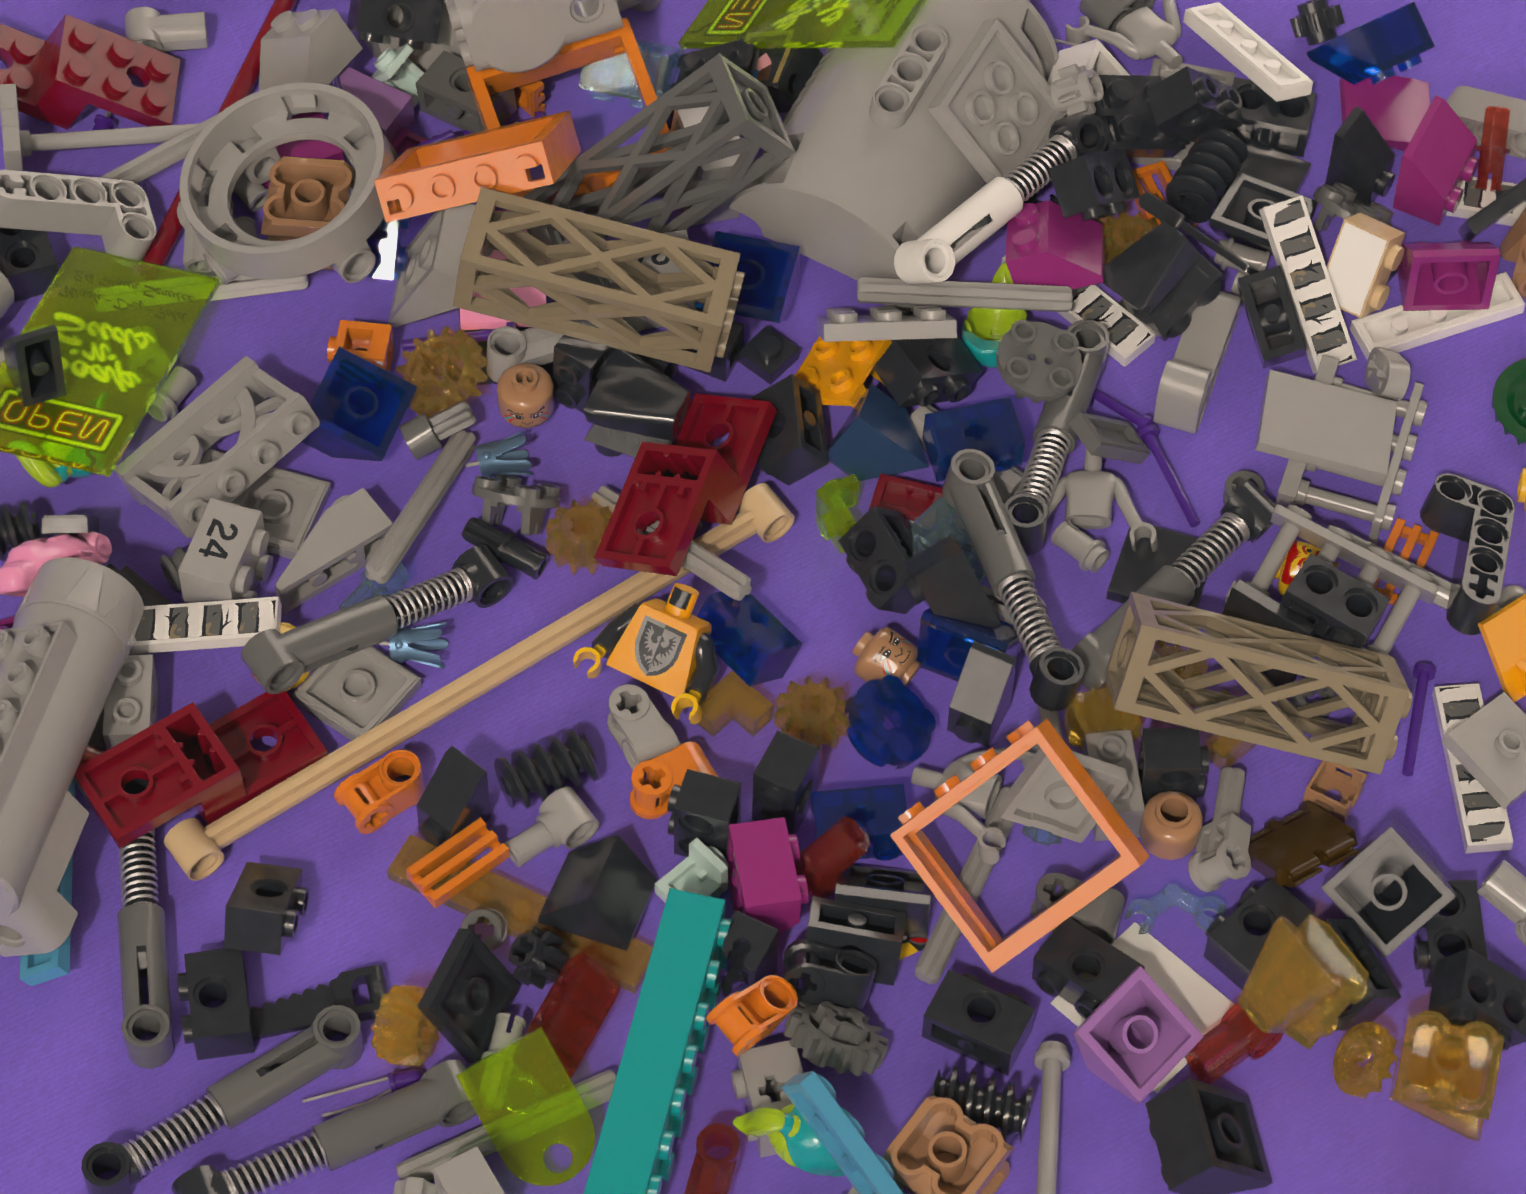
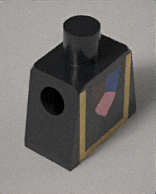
[744,32,824,113]

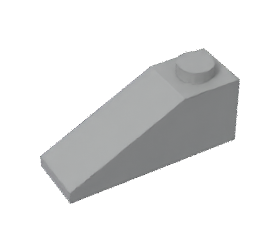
[275,488,393,615]

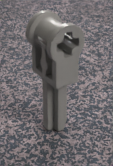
[1188,766,1251,893]

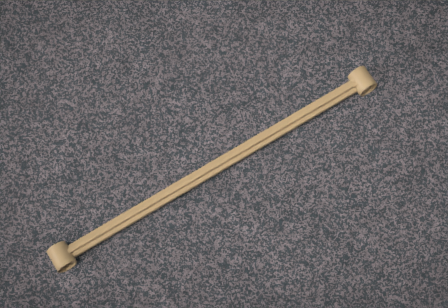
[164,483,795,881]

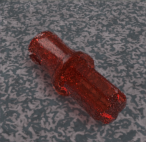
[1475,106,1511,192]

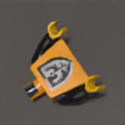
[573,583,719,724]

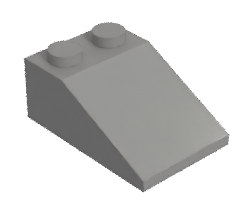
[388,203,494,328]

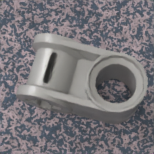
[607,684,680,775]

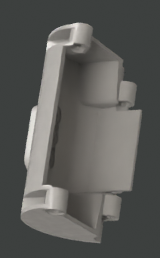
[729,0,1059,314]

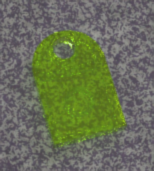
[455,1027,595,1186]

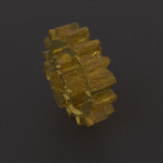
[395,326,488,417]

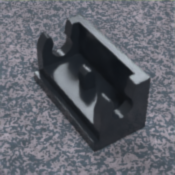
[722,910,778,997]

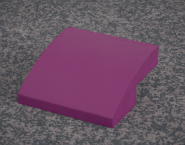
[1339,74,1430,151]

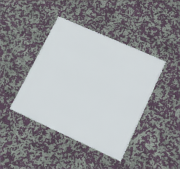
[1050,922,1241,1093]

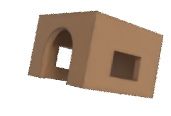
[1302,760,1367,823]

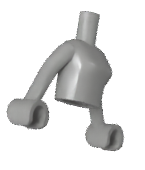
[1065,0,1183,70]
[1048,449,1158,552]
[911,744,1040,865]

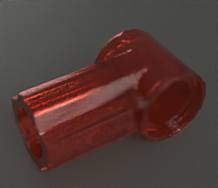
[794,816,871,899]
[1184,996,1284,1084]
[684,1123,740,1194]

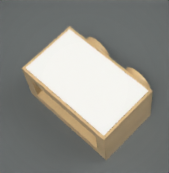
[1327,213,1405,318]

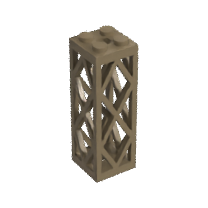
[453,187,745,372]
[1104,592,1412,775]

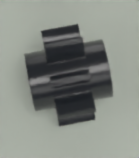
[1290,0,1345,46]
[509,927,568,989]

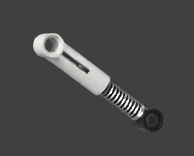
[894,114,1108,284]

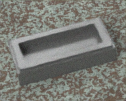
[1068,412,1150,464]

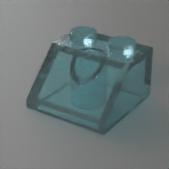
[579,39,684,109]

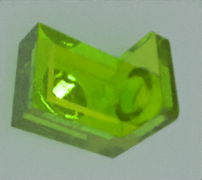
[815,474,860,554]

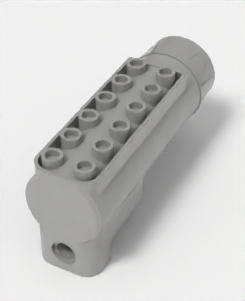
[445,0,624,73]
[0,557,144,957]

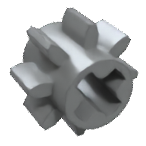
[1050,63,1103,117]

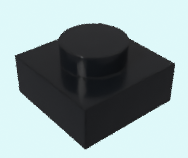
[738,325,799,385]

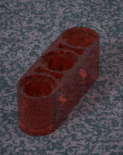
[513,952,621,1093]

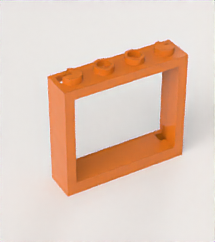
[466,17,671,203]
[374,110,581,223]
[890,719,1150,973]

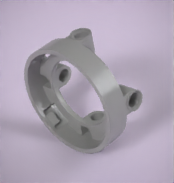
[179,82,398,285]

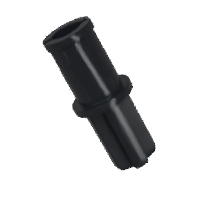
[461,517,550,580]

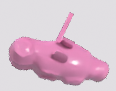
[0,531,112,596]

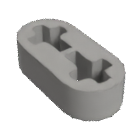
[1365,347,1410,401]

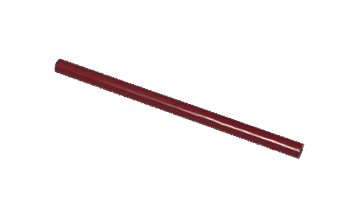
[137,0,298,283]

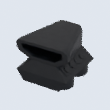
[1103,221,1224,342]
[584,348,693,459]

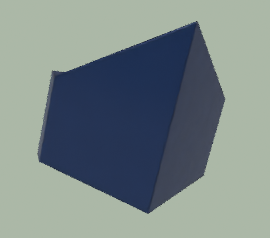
[827,384,929,482]

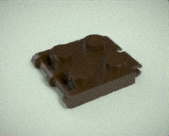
[1248,800,1358,887]

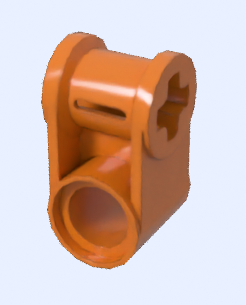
[629,742,719,820]
[333,750,425,834]
[706,975,798,1057]

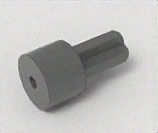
[399,400,476,460]

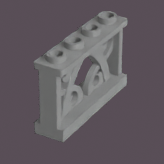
[113,356,320,538]

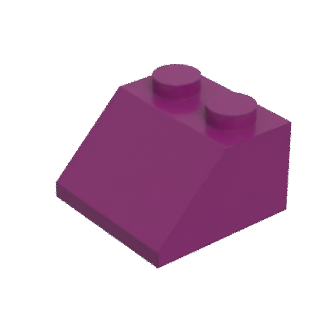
[1392,95,1479,226]
[1005,200,1104,289]
[1398,241,1501,311]
[726,817,808,935]

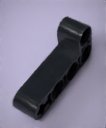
[1420,473,1515,635]

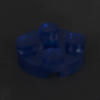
[844,675,936,769]

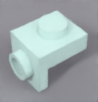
[371,43,424,108]
[655,838,728,903]

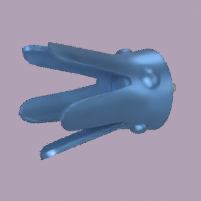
[465,430,533,478]
[379,622,449,669]

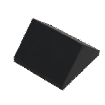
[1209,172,1318,256]
[538,834,657,951]
[835,862,932,939]

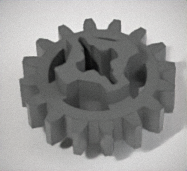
[784,1001,888,1076]

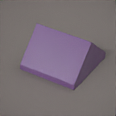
[1073,966,1204,1103]

